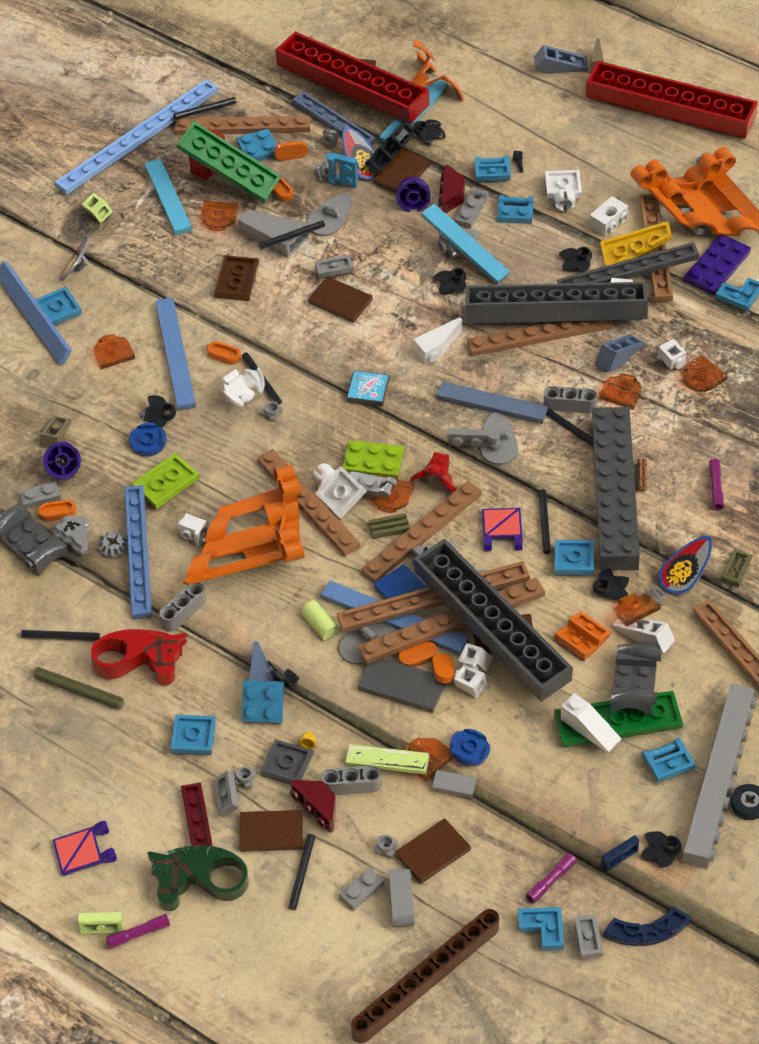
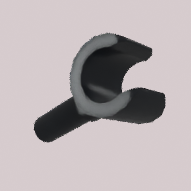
[513,150,524,173]

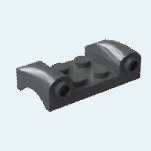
[0,503,69,576]
[611,644,661,715]

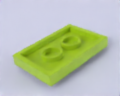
[343,440,404,480]
[132,453,200,509]

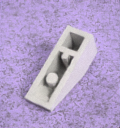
[414,317,462,365]
[612,613,675,654]
[560,693,621,753]

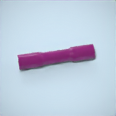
[709,459,724,510]
[525,853,577,904]
[106,914,171,949]

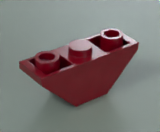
[438,165,465,214]
[290,780,336,833]

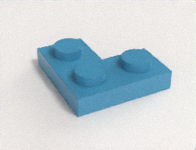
[715,278,759,312]
[518,907,564,950]

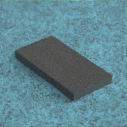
[358,658,446,713]

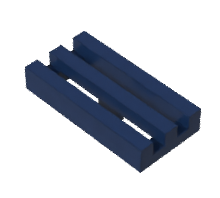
[601,835,639,872]

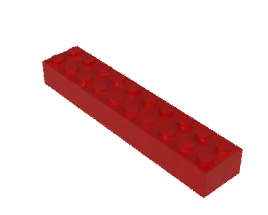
[275,31,430,124]
[586,61,758,138]

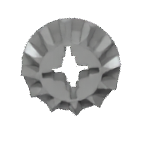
[98,530,128,557]

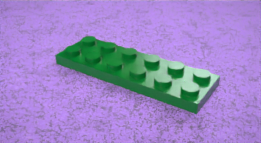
[176,121,281,203]
[554,691,683,747]

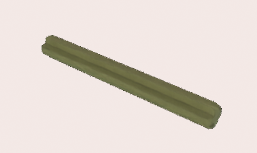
[34,667,124,709]

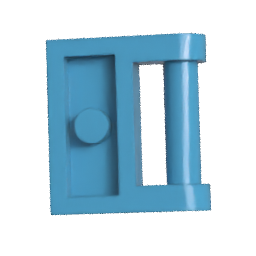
[326,153,359,188]
[475,156,511,182]
[497,195,534,224]
[642,738,695,782]

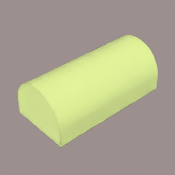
[301,600,340,641]
[78,912,124,934]

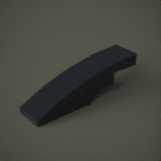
[365,120,416,175]

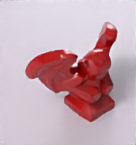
[410,452,457,492]

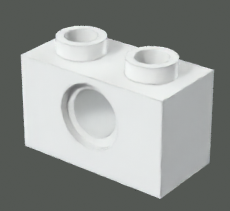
[589,196,628,237]

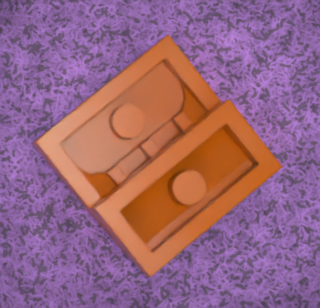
[554,611,611,660]

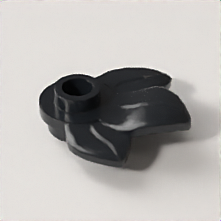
[413,119,446,145]
[559,247,592,272]
[433,268,467,294]
[139,395,176,428]
[593,568,629,600]
[268,661,300,687]
[641,831,682,868]

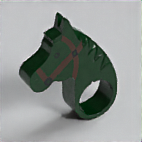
[147,845,249,911]

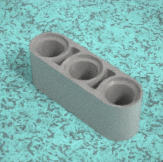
[543,386,598,413]
[159,582,206,631]
[321,766,382,795]
[389,869,415,927]

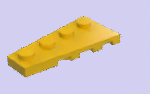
[600,221,673,266]

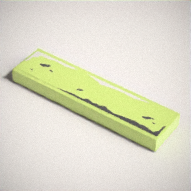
[345,744,430,775]

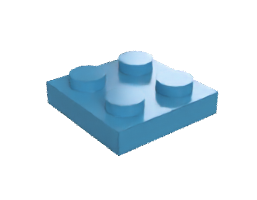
[236,129,276,161]
[35,287,82,325]
[555,540,594,575]
[242,680,284,723]
[171,715,216,755]

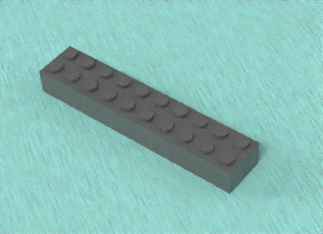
[465,282,648,324]
[591,407,640,571]
[414,538,573,702]

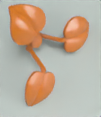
[410,39,463,101]

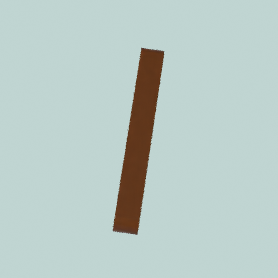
[351,909,499,1043]

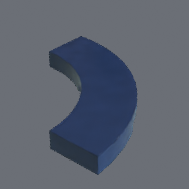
[603,907,692,946]

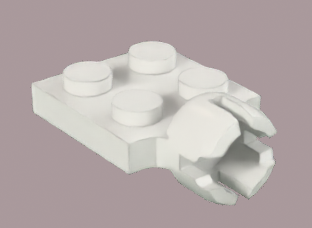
[545,170,582,212]
[312,463,367,518]

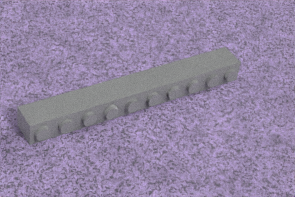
[682,683,757,869]

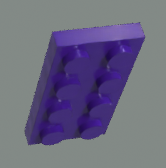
[684,235,751,296]

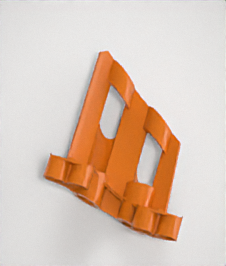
[630,147,759,236]
[183,464,305,585]

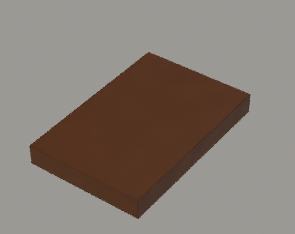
[374,149,430,193]
[214,255,259,301]
[308,276,373,323]
[240,810,303,852]
[395,818,471,884]

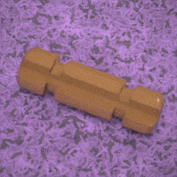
[637,458,648,491]

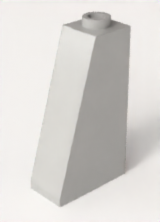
[238,209,310,258]

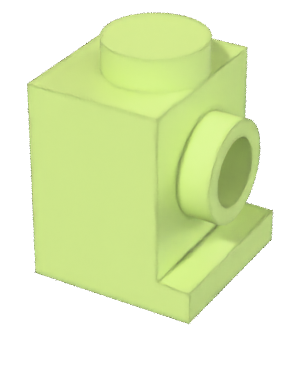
[82,193,113,223]

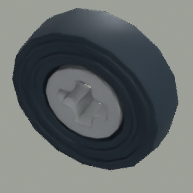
[731,784,759,820]

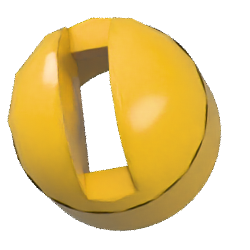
[299,731,316,749]

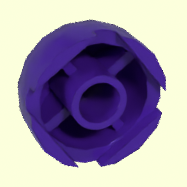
[396,177,431,212]
[43,442,81,479]

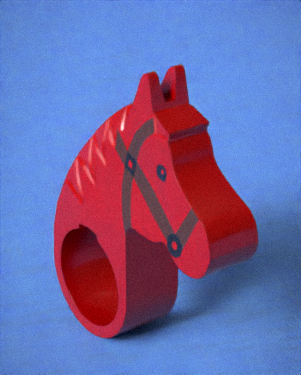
[91,629,187,685]

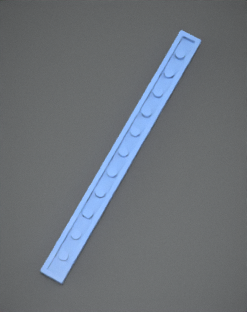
[55,79,218,195]

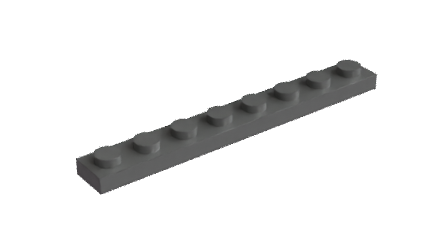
[557,242,699,284]

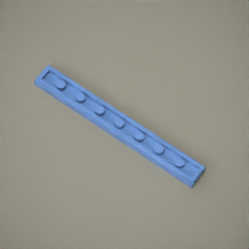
[0,261,72,364]
[155,297,196,410]
[124,485,152,619]
[321,580,469,655]

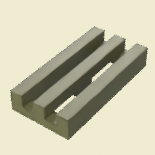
[369,513,410,539]
[720,549,753,588]

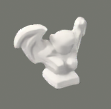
[222,367,265,407]

